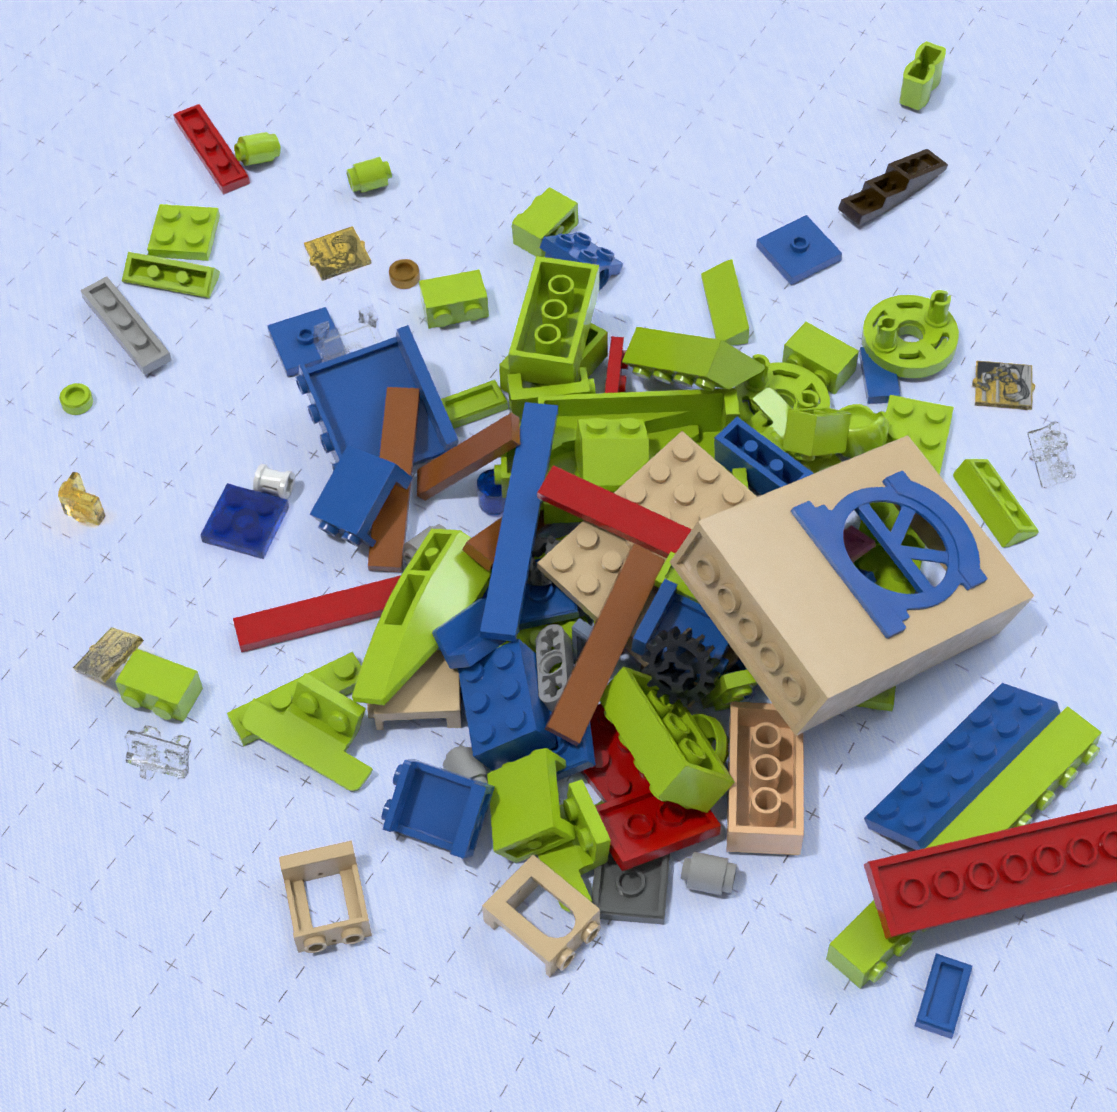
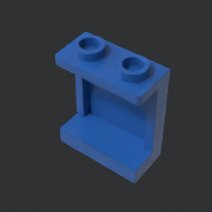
[309,445,413,547]
[631,579,732,683]
[381,759,495,859]

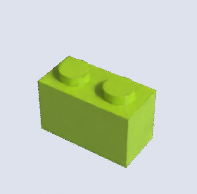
[511,187,579,257]
[419,269,489,329]
[782,321,859,395]
[782,406,852,461]
[115,648,203,722]

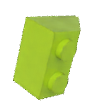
[574,417,649,491]

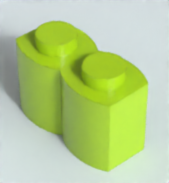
[899,41,946,110]

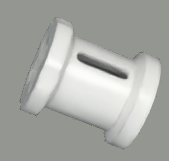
[253,463,295,500]

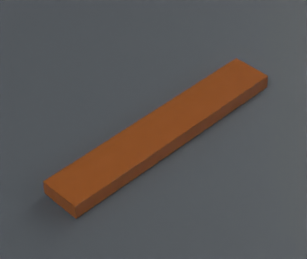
[368,387,420,572]
[545,543,665,746]

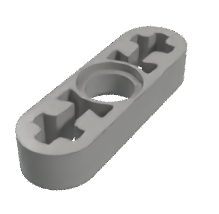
[536,624,574,712]

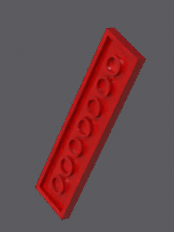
[863,804,1117,939]

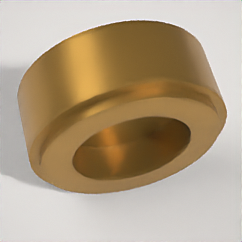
[389,259,420,289]

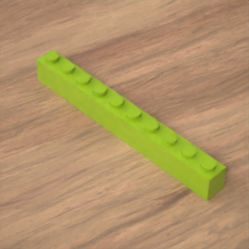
[826,706,1102,989]

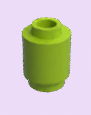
[234,132,281,166]
[346,156,392,193]

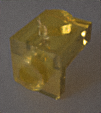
[58,471,106,526]

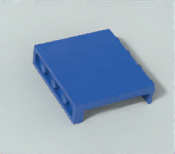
[295,325,458,471]

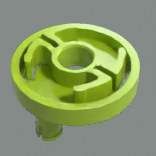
[862,290,959,378]
[735,354,830,434]

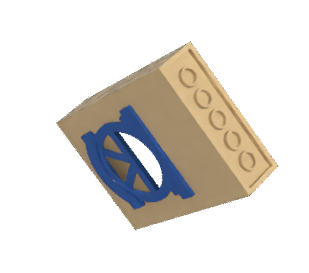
[670,435,1035,736]

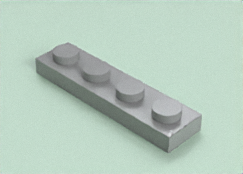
[80,276,172,375]

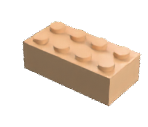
[726,702,804,855]

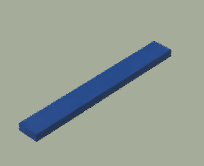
[480,402,558,642]

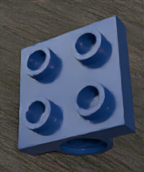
[539,232,624,291]

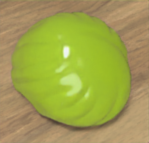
[839,404,889,458]

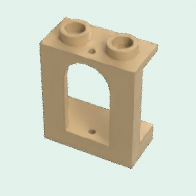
[279,840,372,953]
[482,855,601,977]

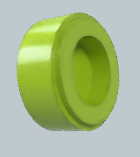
[59,383,93,415]

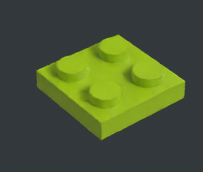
[147,204,220,261]

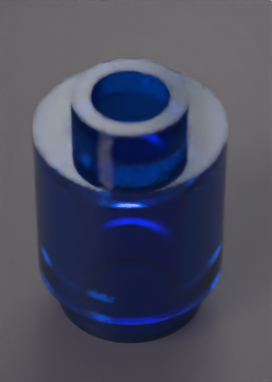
[477,469,506,515]

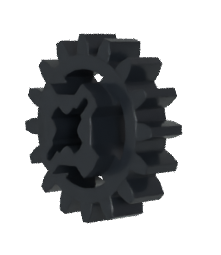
[641,626,720,706]

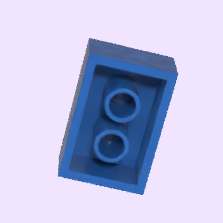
[458,638,557,771]

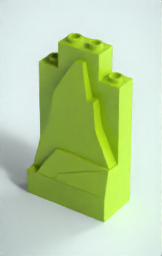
[494,388,748,524]

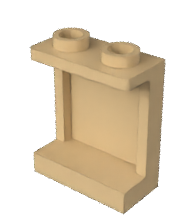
[367,650,462,730]

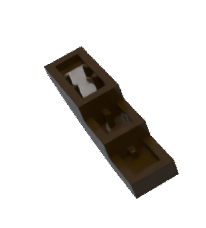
[838,149,949,225]

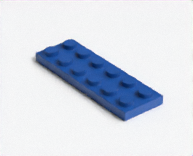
[864,682,1061,850]

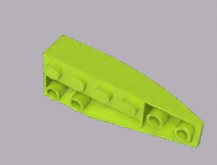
[352,528,492,705]

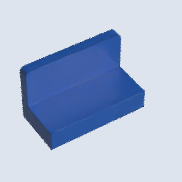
[432,598,519,669]

